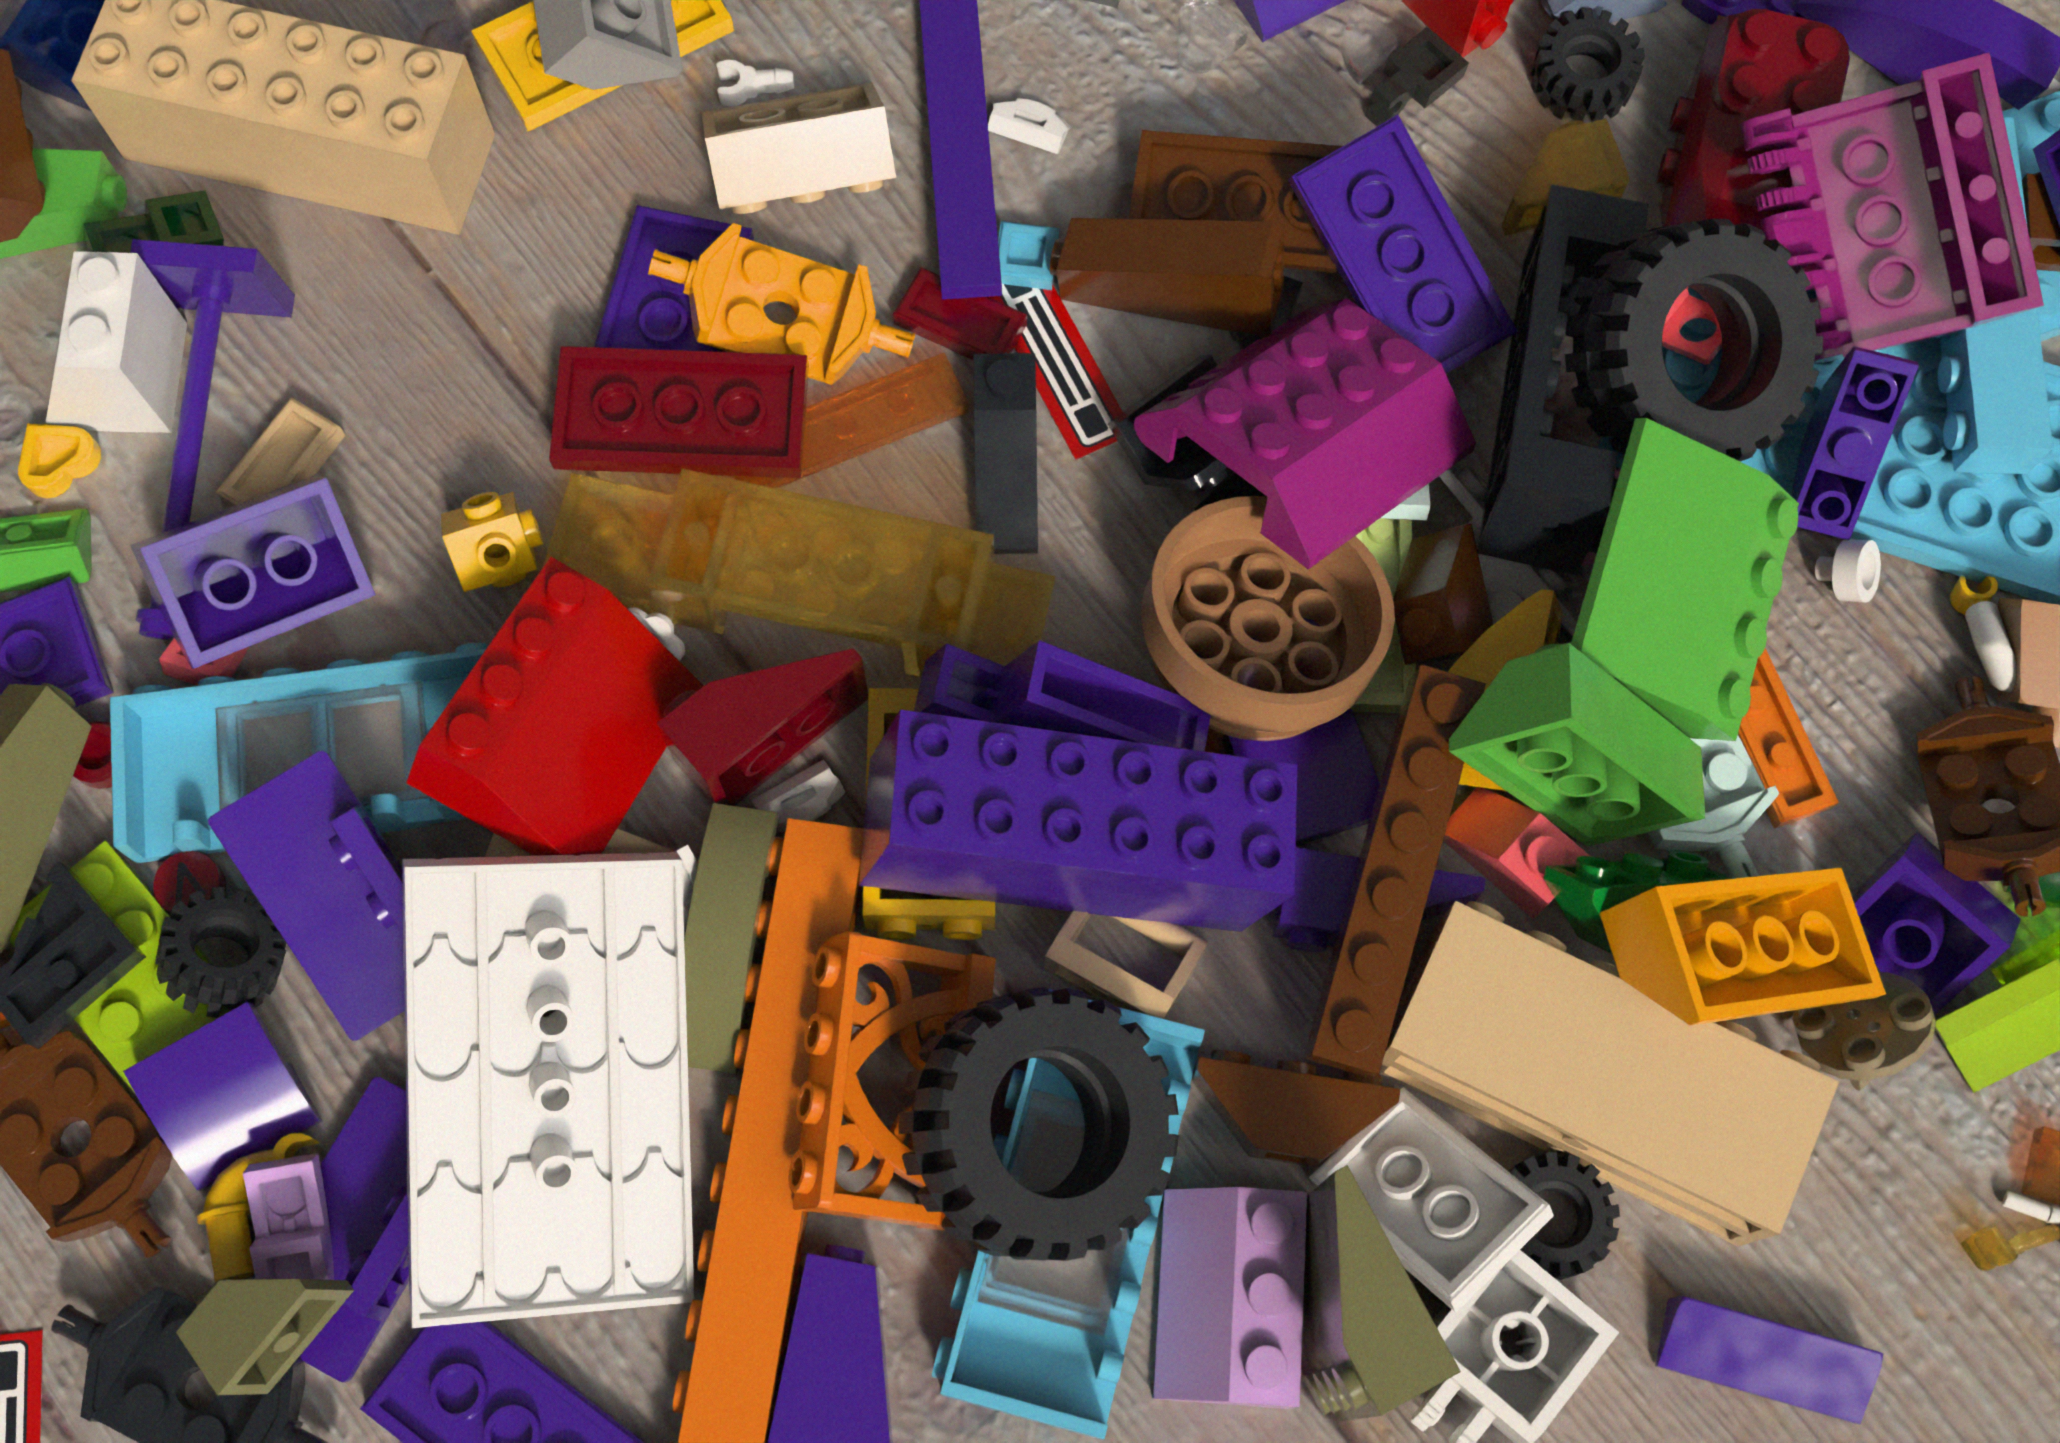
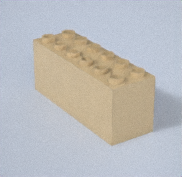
[71,0,495,235]
[1379,901,1839,1247]

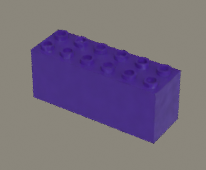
[859,710,1298,932]

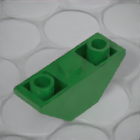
[1544,850,1733,954]

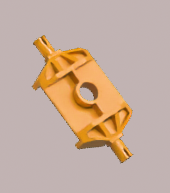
[648,223,915,385]

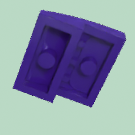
[123,1002,322,1191]

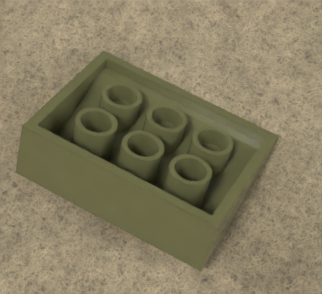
[1303,1165,1461,1422]

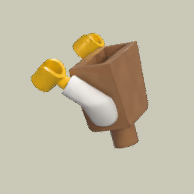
[1950,576,2060,748]

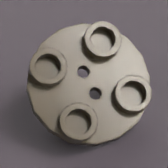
[1792,966,1936,1091]

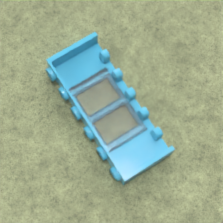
[110,643,489,863]
[932,989,1205,1440]

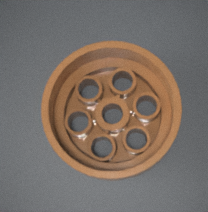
[1141,496,1395,741]

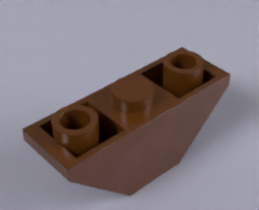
[1192,1050,1400,1167]

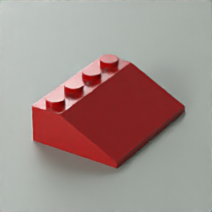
[406,556,704,856]

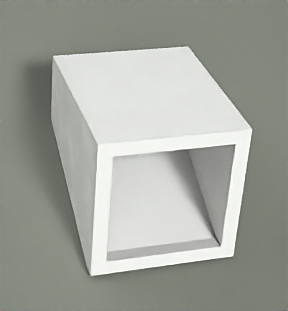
[45,251,187,433]

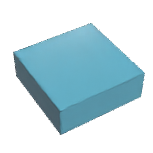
[998,221,1060,290]

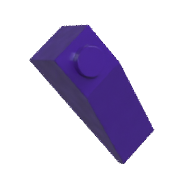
[1272,847,1486,953]

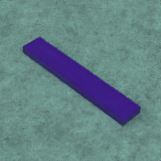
[919,0,1002,300]

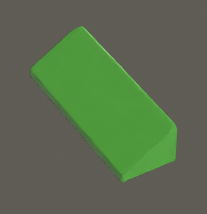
[0,508,92,593]

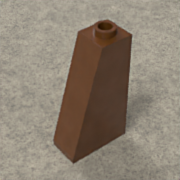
[1050,218,1285,338]

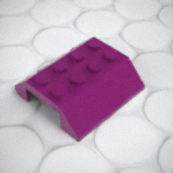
[1739,52,2044,364]
[1134,298,1476,569]

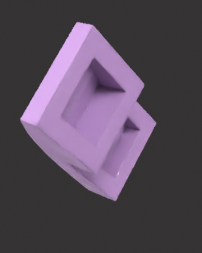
[243,1153,334,1280]

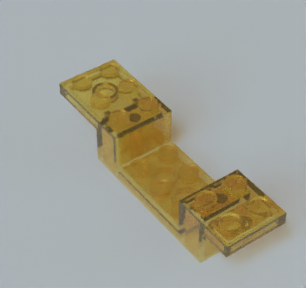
[542,469,1056,677]

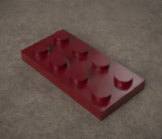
[549,346,809,478]

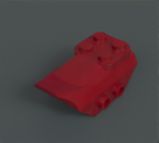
[1656,9,1850,230]

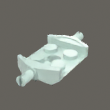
[1648,735,1779,879]

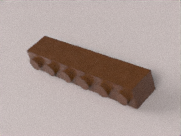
[1303,665,1486,1078]

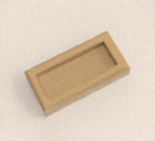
[216,397,346,506]

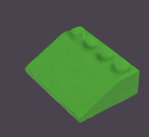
[1571,418,1799,741]

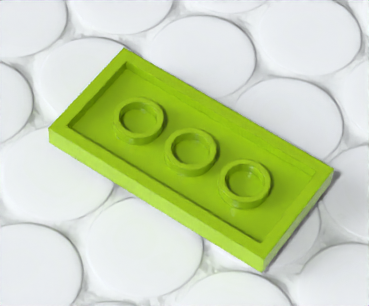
[10,840,272,1093]

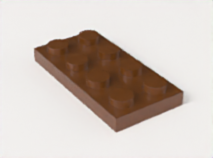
[1129,130,1343,273]

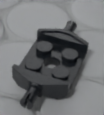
[51,1286,329,1443]

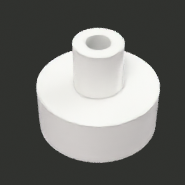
[1815,539,1881,602]

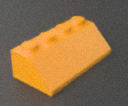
[1600,868,1886,1026]

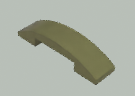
[684,803,779,1074]

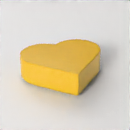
[18,423,101,499]

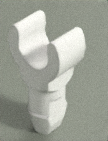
[716,60,794,107]

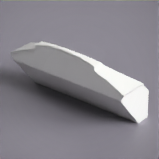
[988,98,1072,154]
[751,759,845,834]

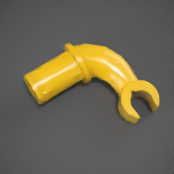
[197,1133,320,1283]

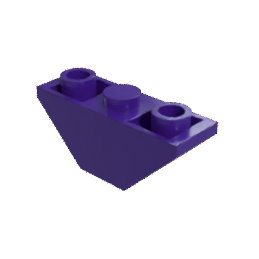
[1791,346,1919,540]

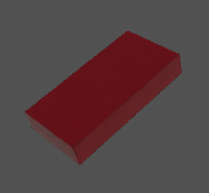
[893,267,1027,361]

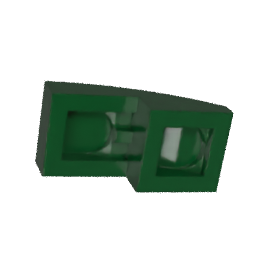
[83,190,224,253]

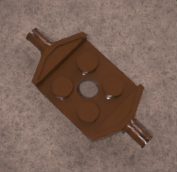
[1916,676,2060,917]
[0,1030,173,1258]

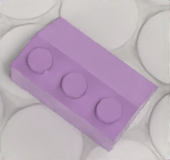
[1153,1187,1307,1409]

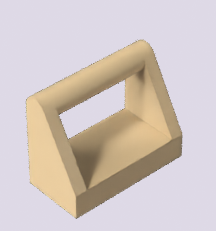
[1044,911,1209,1019]

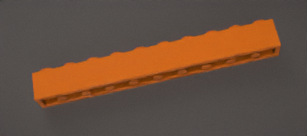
[668,818,864,1443]

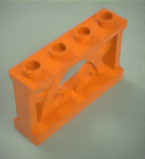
[788,931,996,1231]

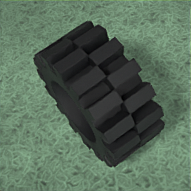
[1530,8,1645,125]
[155,887,287,1018]
[1508,1152,1620,1280]

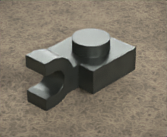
[1365,27,1469,126]

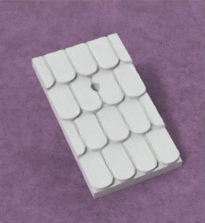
[402,852,694,1328]

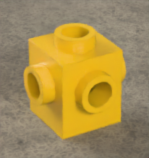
[441,492,543,592]

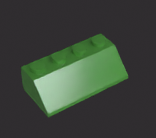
[1449,643,1705,847]

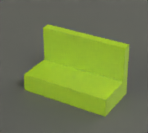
[1935,959,2060,1093]

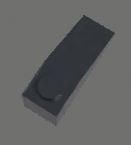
[973,353,1038,554]

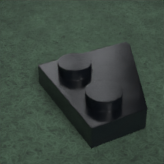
[0,861,146,1049]

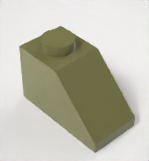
[176,1279,354,1395]

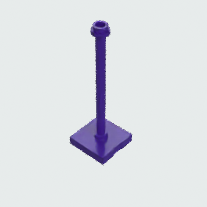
[130,239,295,640]

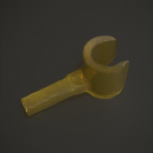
[1961,1223,2060,1272]

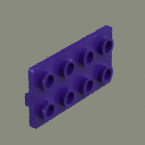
[208,750,405,1041]
[252,1077,409,1383]

